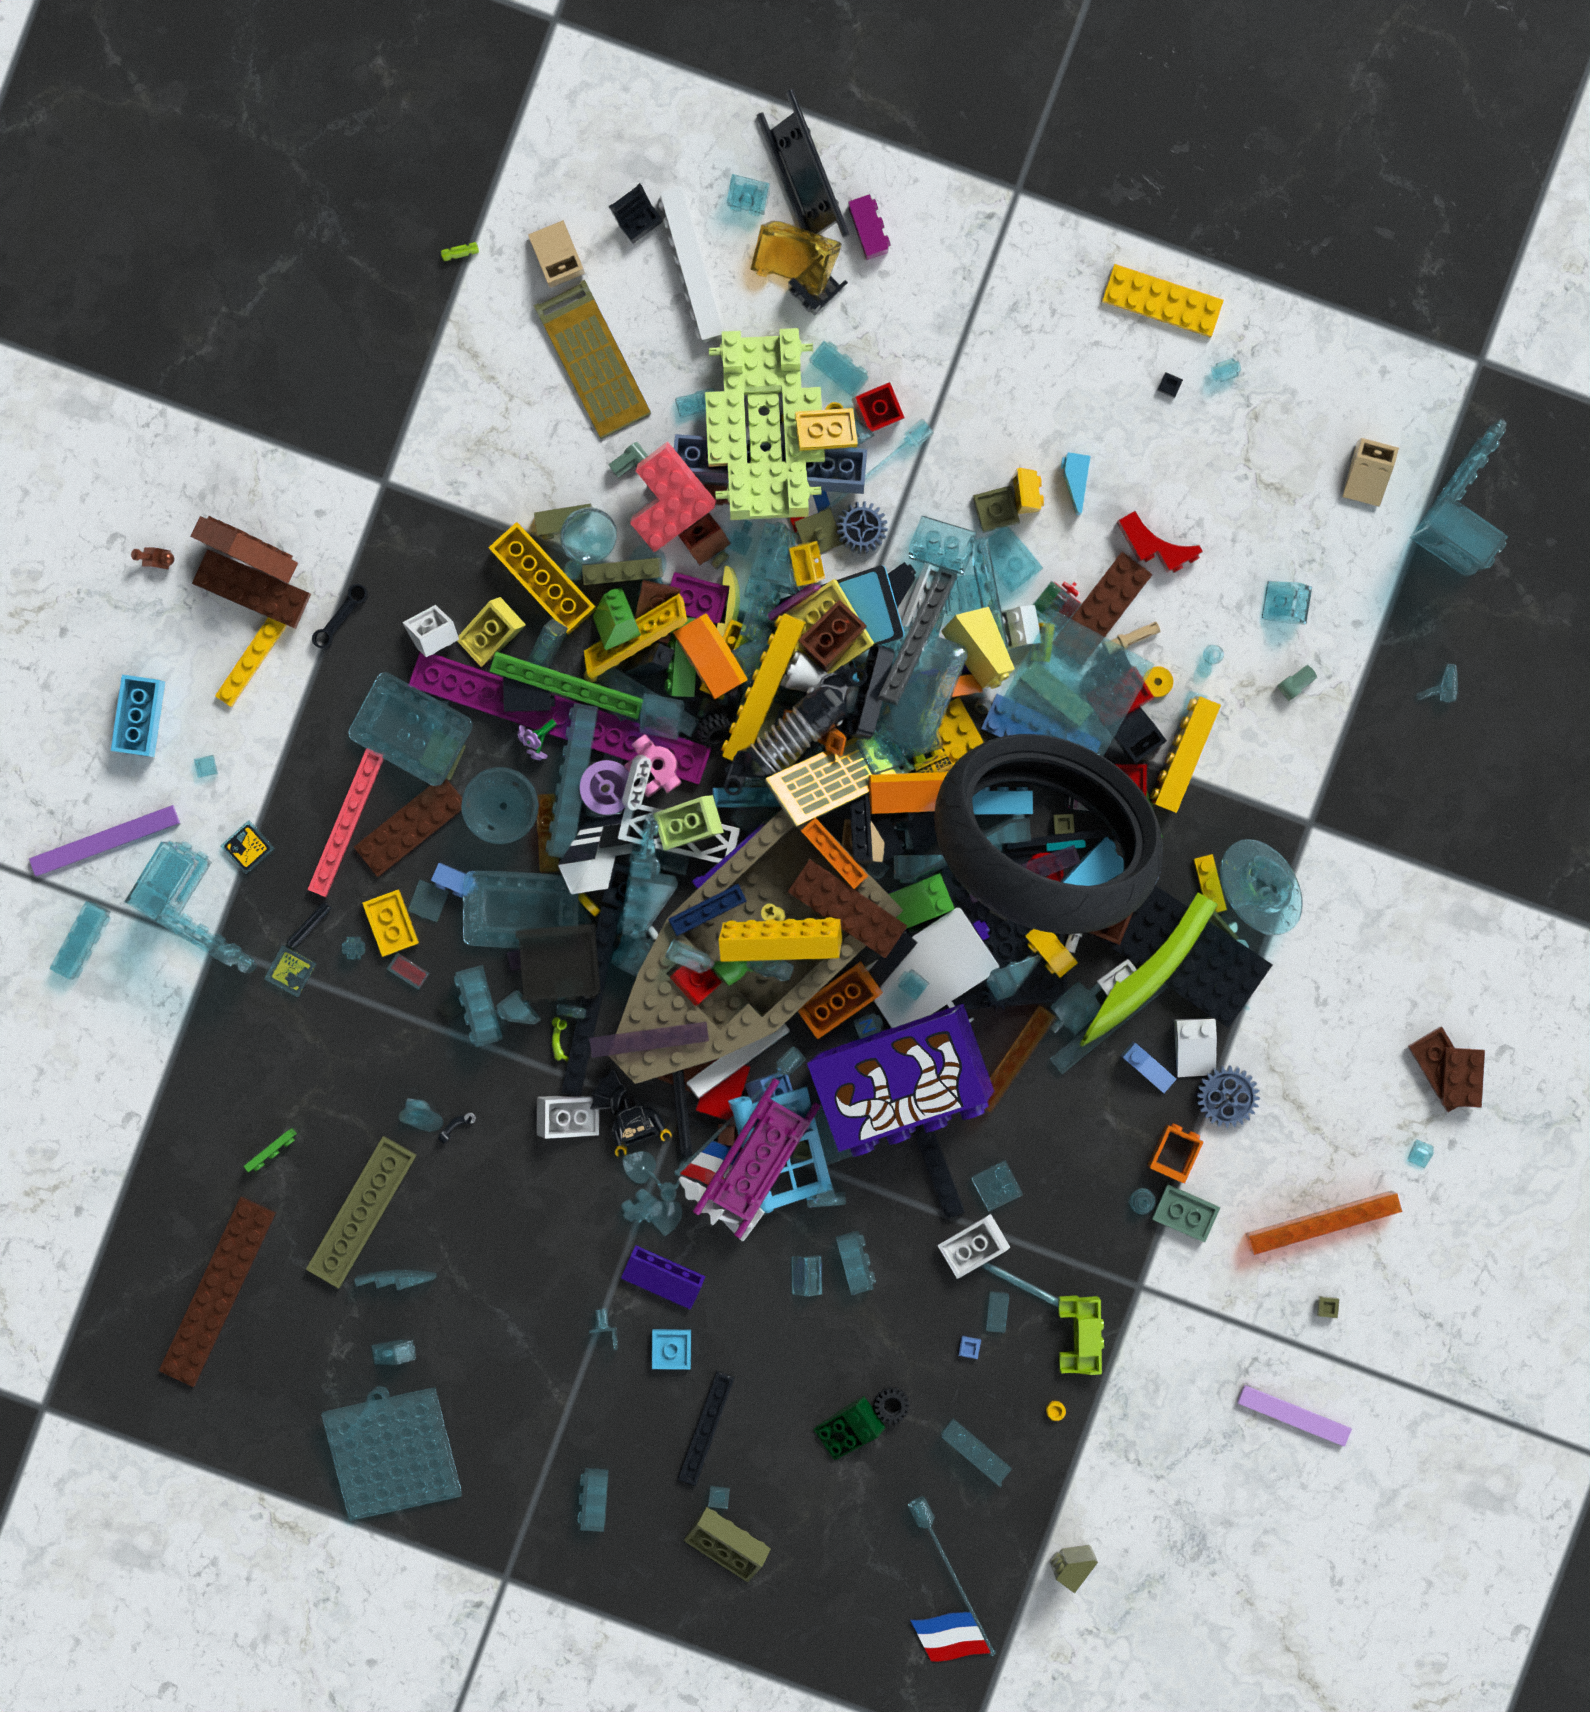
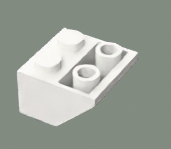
[992,605,1042,650]

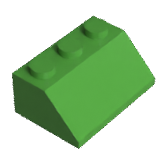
[593,587,641,650]

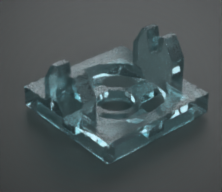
[807,1183,846,1208]

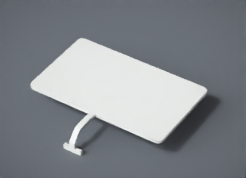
[866,908,999,1028]

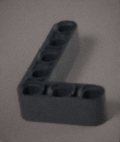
[834,643,894,740]

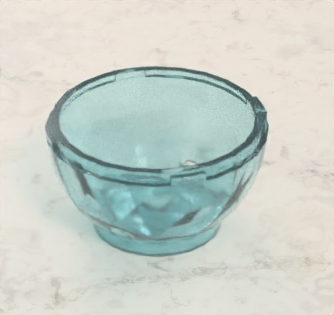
[461,767,539,844]

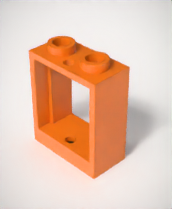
[1147,1123,1204,1184]

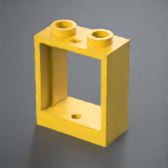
[789,541,825,586]

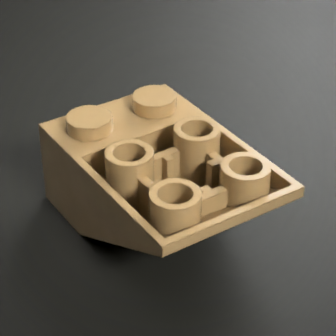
[528,220,585,288]
[1342,438,1399,507]

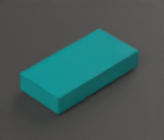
[1045,839,1086,851]

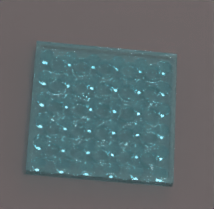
[996,609,1154,756]
[321,1387,462,1521]

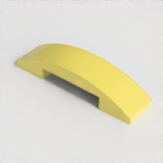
[717,566,740,637]

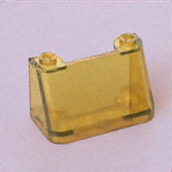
[750,221,842,295]

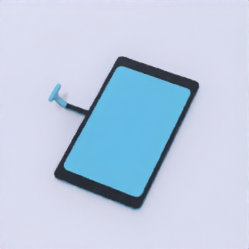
[774,565,905,682]

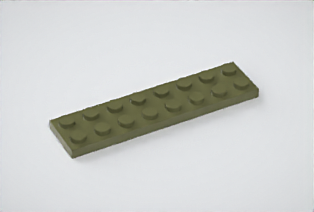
[306,1136,417,1288]

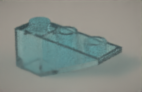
[986,954,1042,1001]

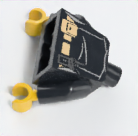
[611,1097,672,1157]

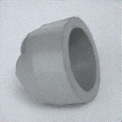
[974,697,991,714]

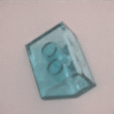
[909,516,976,575]

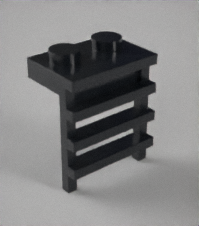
[609,183,664,244]
[788,255,848,316]

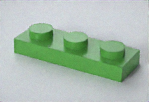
[244,1128,297,1172]

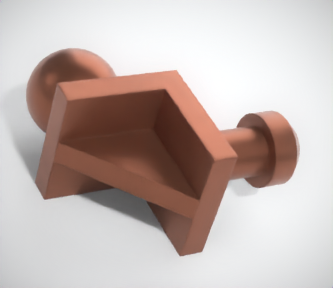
[131,547,175,569]

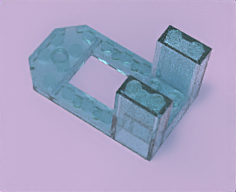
[1409,418,1508,577]
[124,840,257,973]

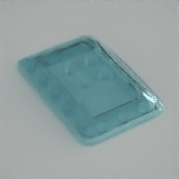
[873,626,968,753]
[349,672,473,786]
[463,870,579,952]

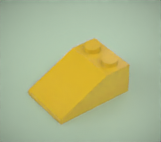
[1012,468,1044,514]

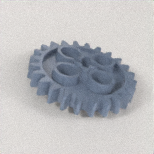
[1197,1065,1260,1128]

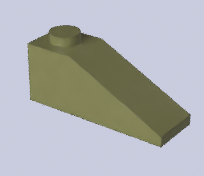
[534,503,593,540]

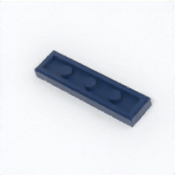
[668,884,747,936]

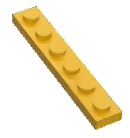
[215,617,287,707]

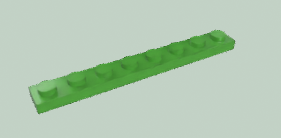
[490,652,644,719]

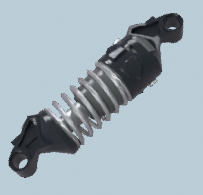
[724,665,868,796]

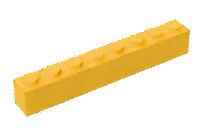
[721,613,807,761]

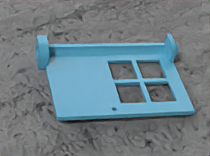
[728,1087,832,1213]

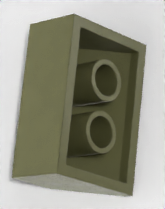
[1051,1545,1098,1593]

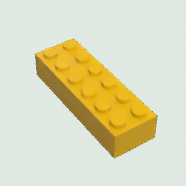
[489,522,597,634]
[1150,696,1221,813]
[719,917,842,962]

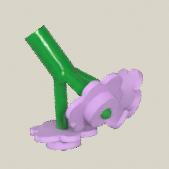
[518,719,557,760]

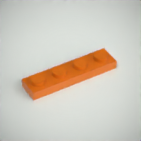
[801,818,868,889]

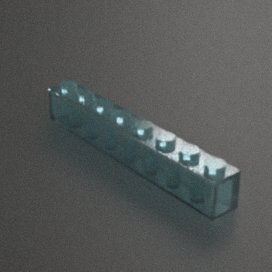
[546,703,599,859]

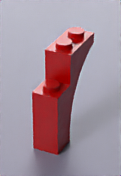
[1116,511,1203,573]

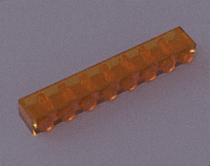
[1245,1190,1403,1255]

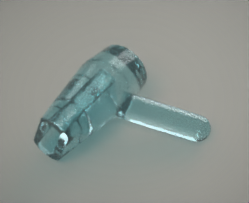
[1416,664,1458,702]

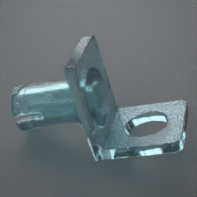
[589,1309,618,1350]

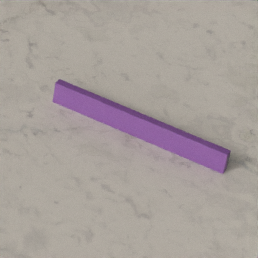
[29,805,180,876]

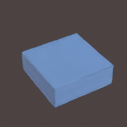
[958,1336,981,1359]

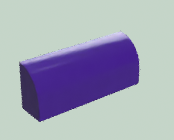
[621,1245,705,1310]

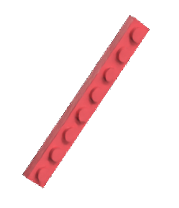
[308,748,385,897]

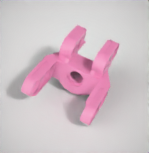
[624,734,682,797]

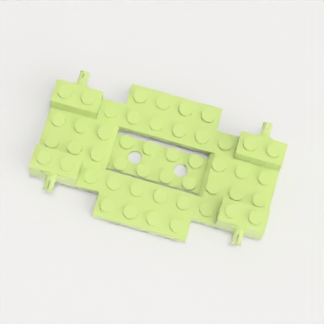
[705,328,825,520]

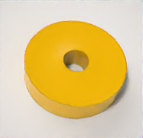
[1143,666,1173,697]
[575,892,601,917]

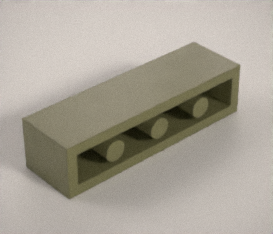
[582,557,663,585]

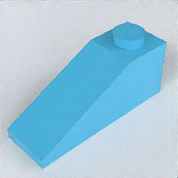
[1061,452,1091,515]

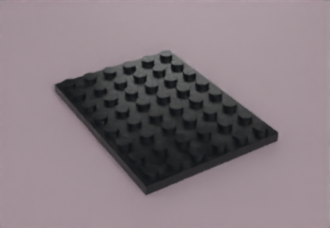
[941,849,1069,1010]

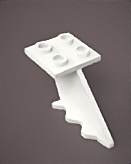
[679,1177,765,1241]

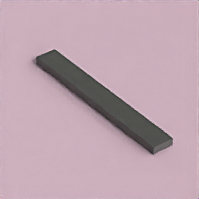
[878,568,958,706]

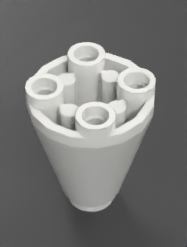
[780,650,828,692]

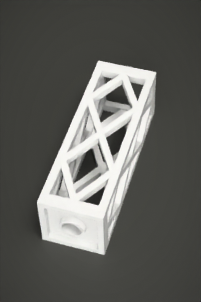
[618,805,741,863]

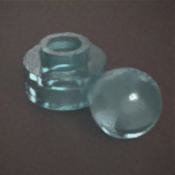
[1197,645,1224,678]

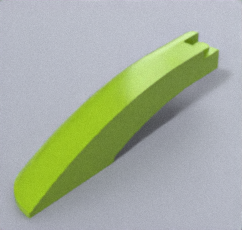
[1079,892,1218,1047]

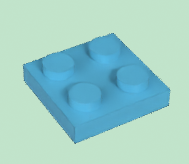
[652,1329,691,1369]

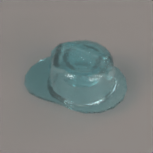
[399,1099,444,1131]

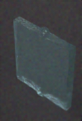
[408,880,449,922]

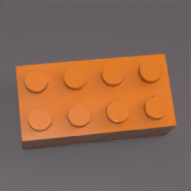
[798,961,883,1039]

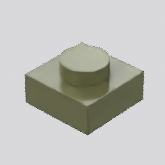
[1053,814,1074,834]
[1317,1296,1339,1318]

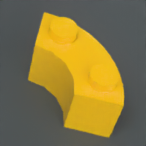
[1025,929,1077,978]

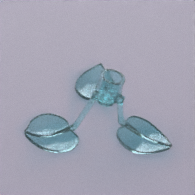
[623,1151,705,1236]

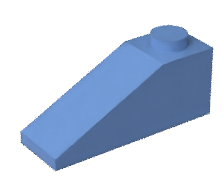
[1120,1041,1176,1093]

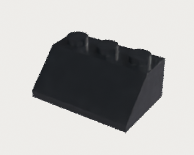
[602,862,671,920]

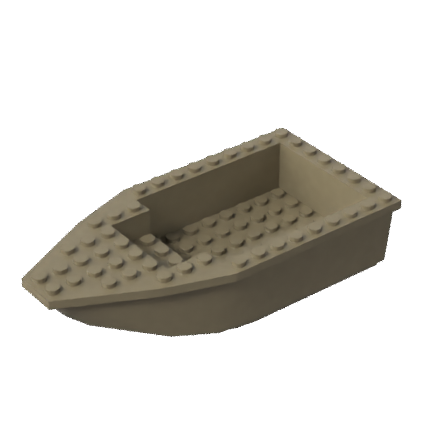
[608,809,903,1084]

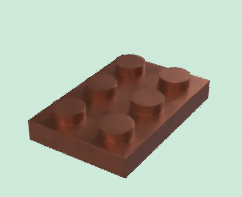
[635,580,681,643]
[1441,1047,1485,1108]

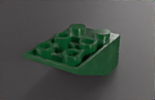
[814,1396,886,1460]

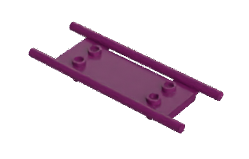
[693,1078,821,1239]

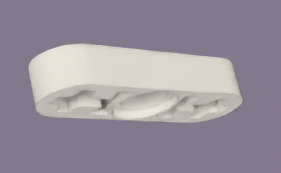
[622,754,652,810]

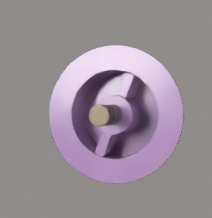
[580,760,633,815]

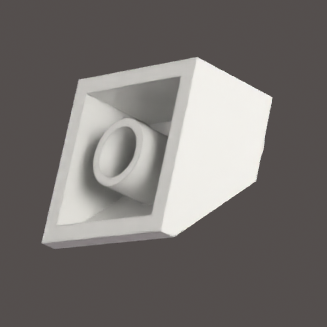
[402,605,459,657]

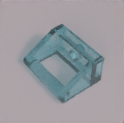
[665,939,714,973]

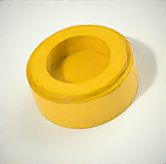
[1046,1401,1066,1421]

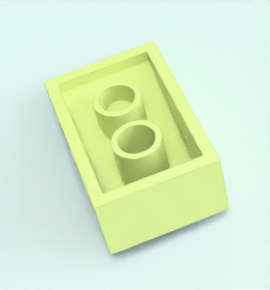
[653,795,724,851]

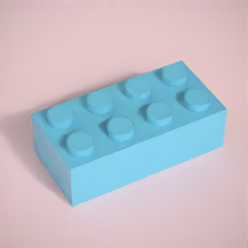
[111,674,166,757]

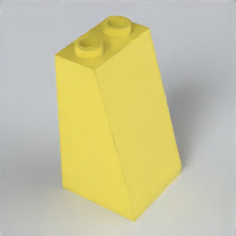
[941,607,1015,689]

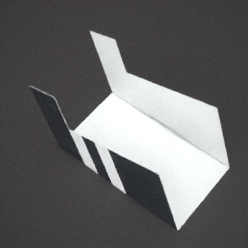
[558,814,636,894]

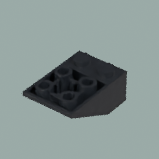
[1106,707,1167,764]

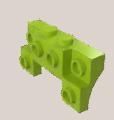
[1058,1295,1104,1375]

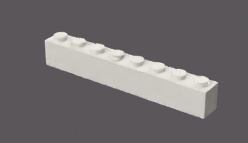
[658,186,723,344]

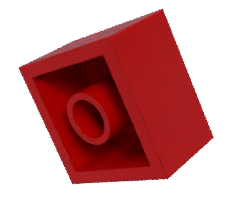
[851,382,905,435]

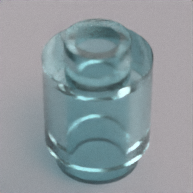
[1211,358,1241,382]

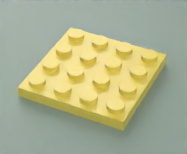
[774,579,874,674]

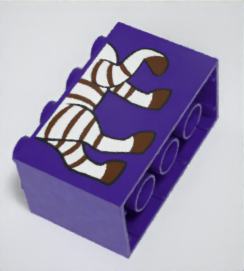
[807,1004,994,1157]

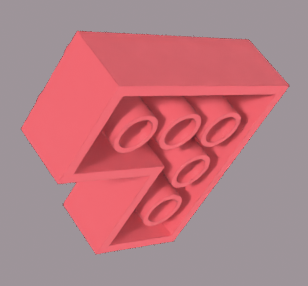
[630,441,716,552]

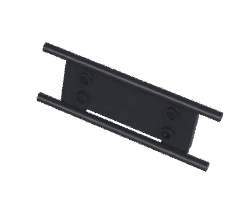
[756,89,850,258]

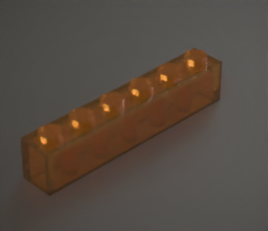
[985,1006,1057,1112]

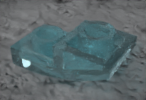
[675,388,715,418]

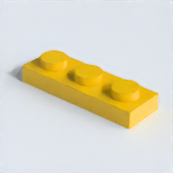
[1193,854,1227,912]

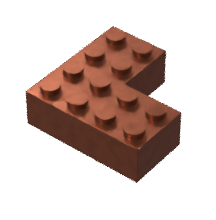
[190,516,298,584]

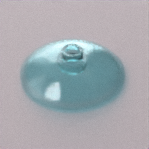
[560,507,617,564]

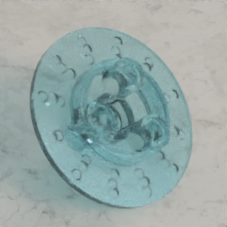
[1220,839,1303,935]

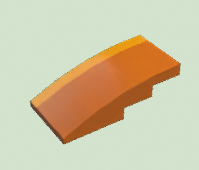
[673,613,748,699]
[869,772,946,814]

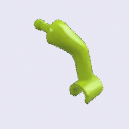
[552,1017,569,1061]

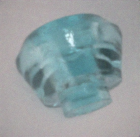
[1129,1188,1156,1215]

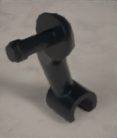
[438,1113,476,1143]

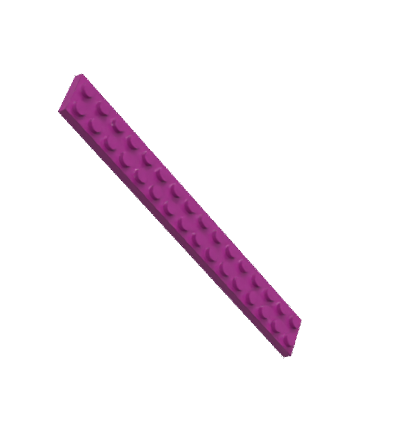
[409,652,711,785]

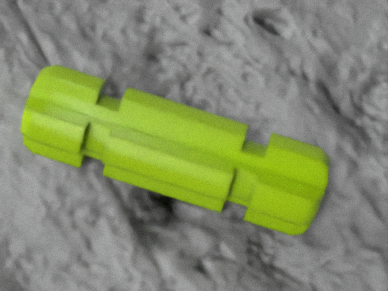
[441,242,479,261]

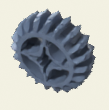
[836,501,888,554]

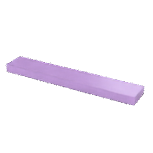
[1237,1385,1352,1447]

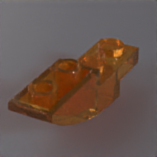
[536,794,560,873]

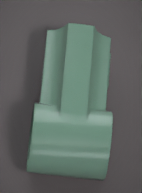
[608,442,648,479]
[1277,665,1318,701]

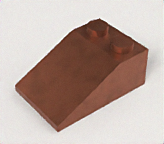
[798,600,867,672]

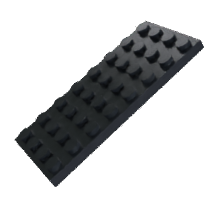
[1101,885,1273,1028]

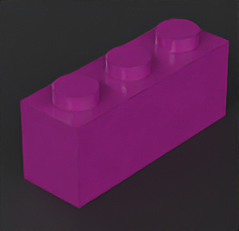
[848,194,891,260]

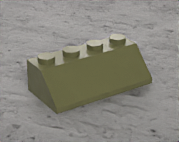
[684,1507,771,1582]

